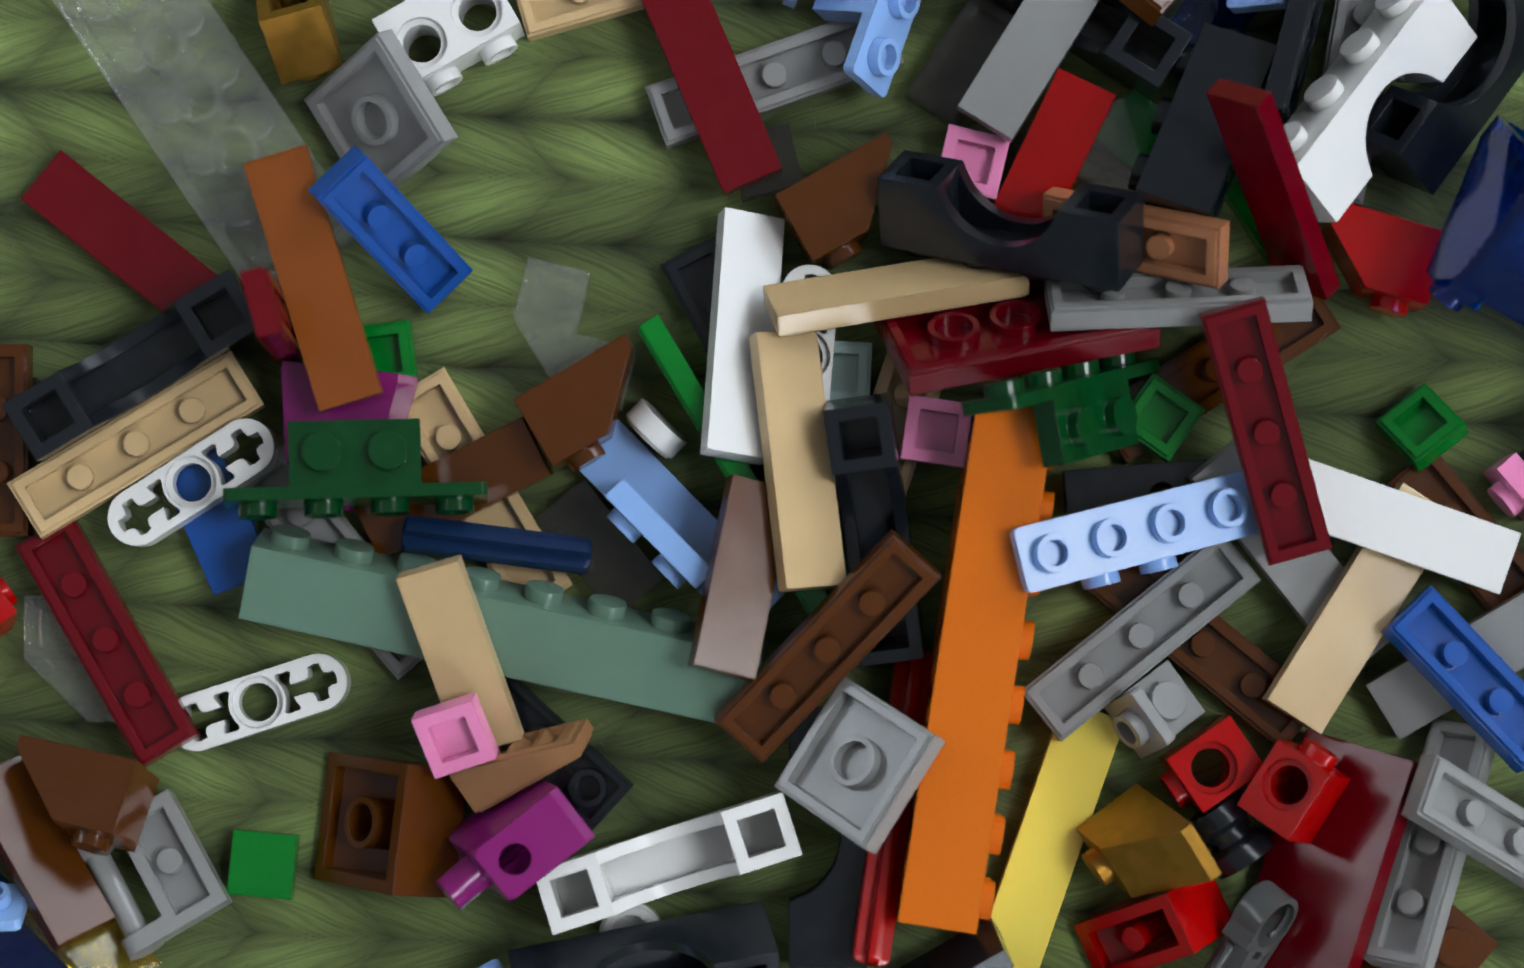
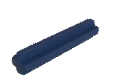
[401,515,592,575]

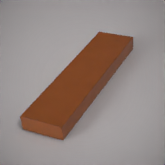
[243,145,384,413]

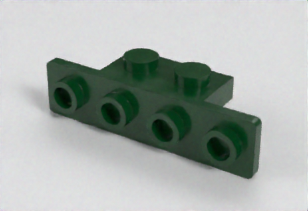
[961,352,1161,467]
[223,418,488,520]

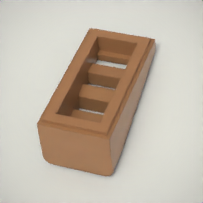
[449,718,594,813]

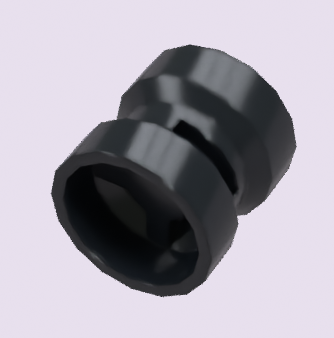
[1188,790,1274,879]

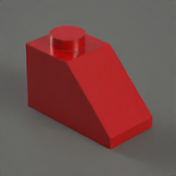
[1320,203,1449,318]
[1073,879,1231,968]

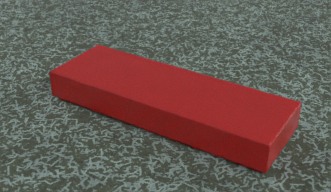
[994,68,1116,218]

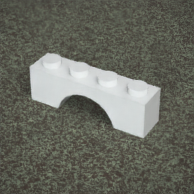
[1283,0,1477,223]
[536,790,803,935]

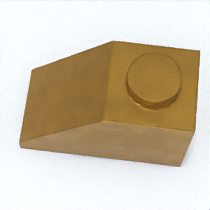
[256,0,342,84]
[1076,783,1222,898]

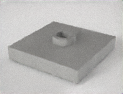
[304,29,458,189]
[774,677,946,855]

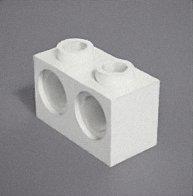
[372,0,525,97]

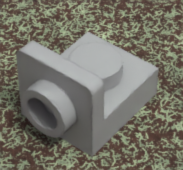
[1104,660,1205,759]

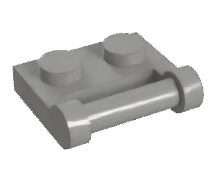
[77,789,233,961]

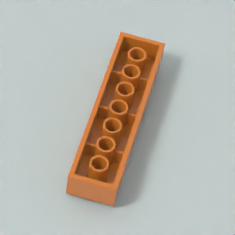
[896,406,1058,934]

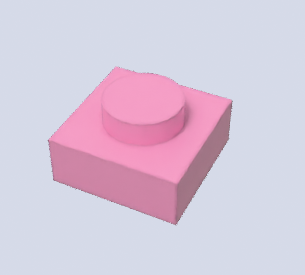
[941,124,1010,203]
[900,395,972,469]
[1482,452,1524,521]
[411,692,499,779]

